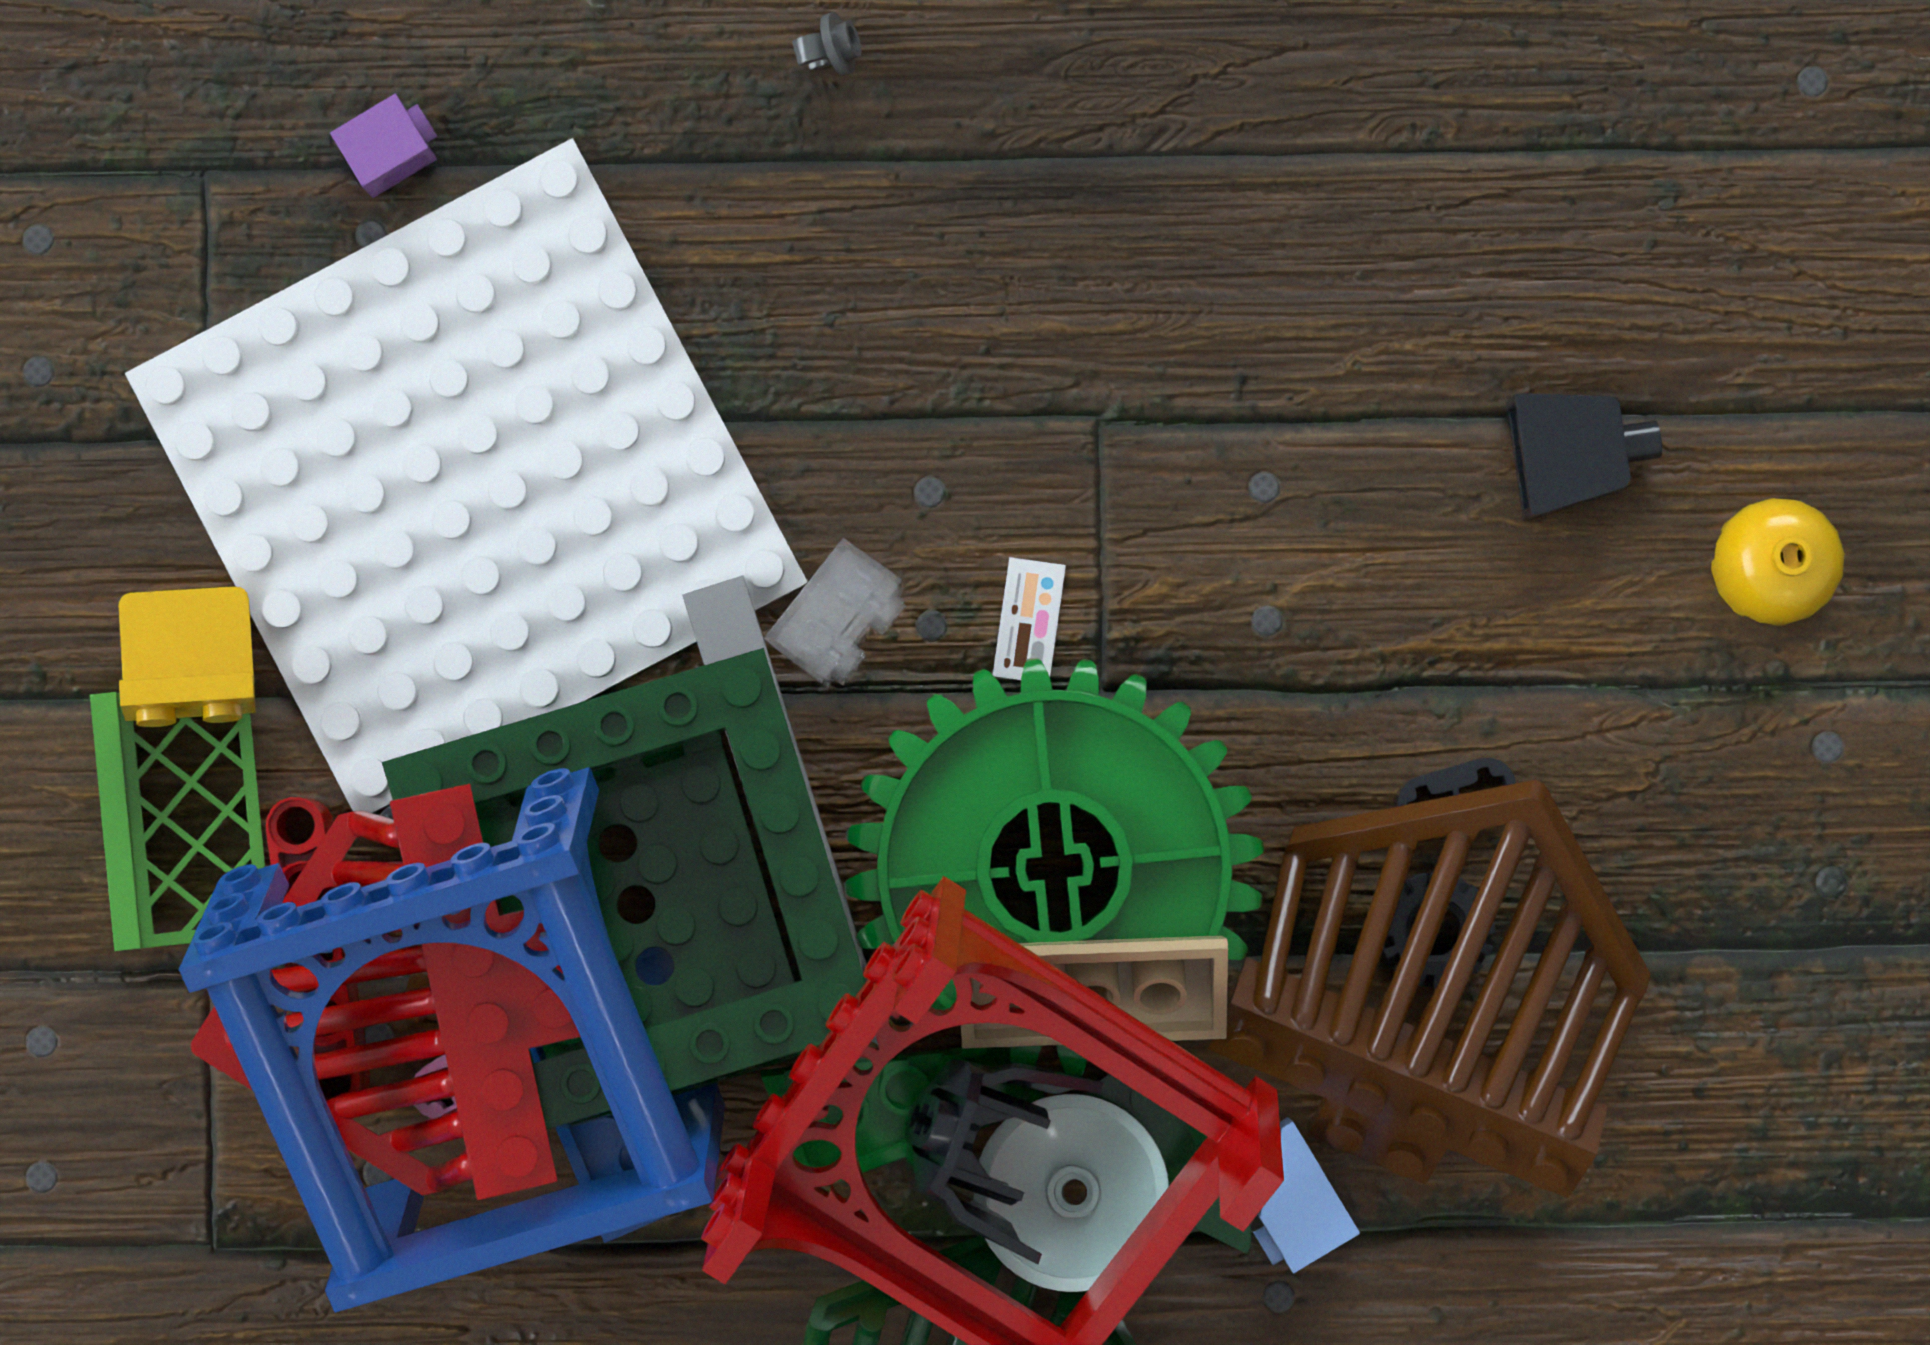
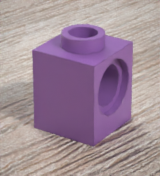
[330,93,437,198]

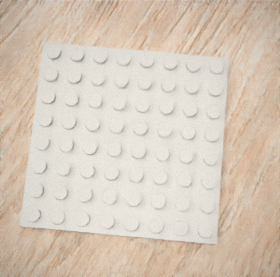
[125,138,808,813]

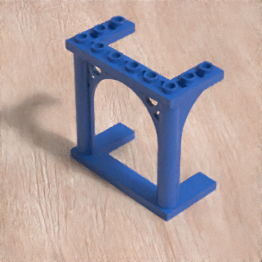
[179,767,725,1313]

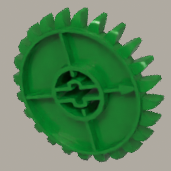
[844,658,1264,1077]

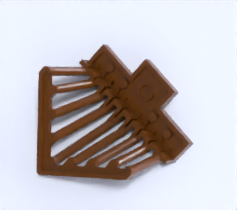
[1208,780,1651,1198]

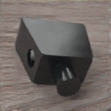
[1506,393,1662,521]

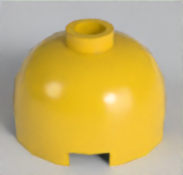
[1711,498,1844,626]

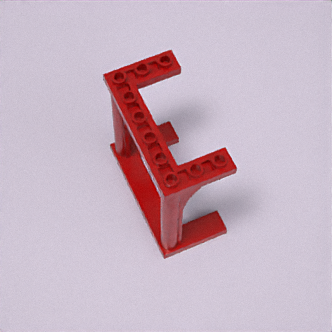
[701,876,1284,1345]

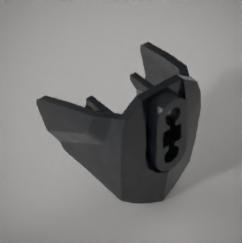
[904,1059,1104,1265]

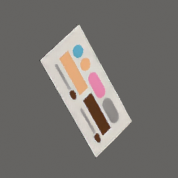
[993,557,1066,680]

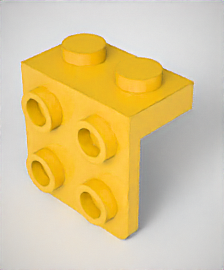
[119,587,256,727]

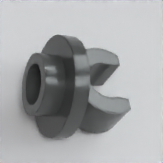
[792,12,862,76]

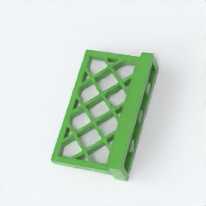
[90,692,265,951]

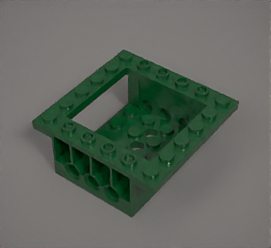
[382,648,866,1130]

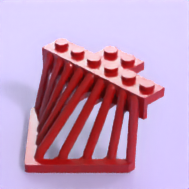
[191,784,581,1201]

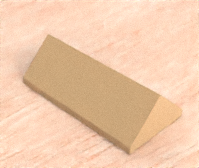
[961,935,1228,1048]

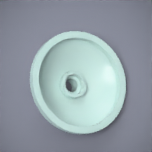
[974,1094,1169,1292]

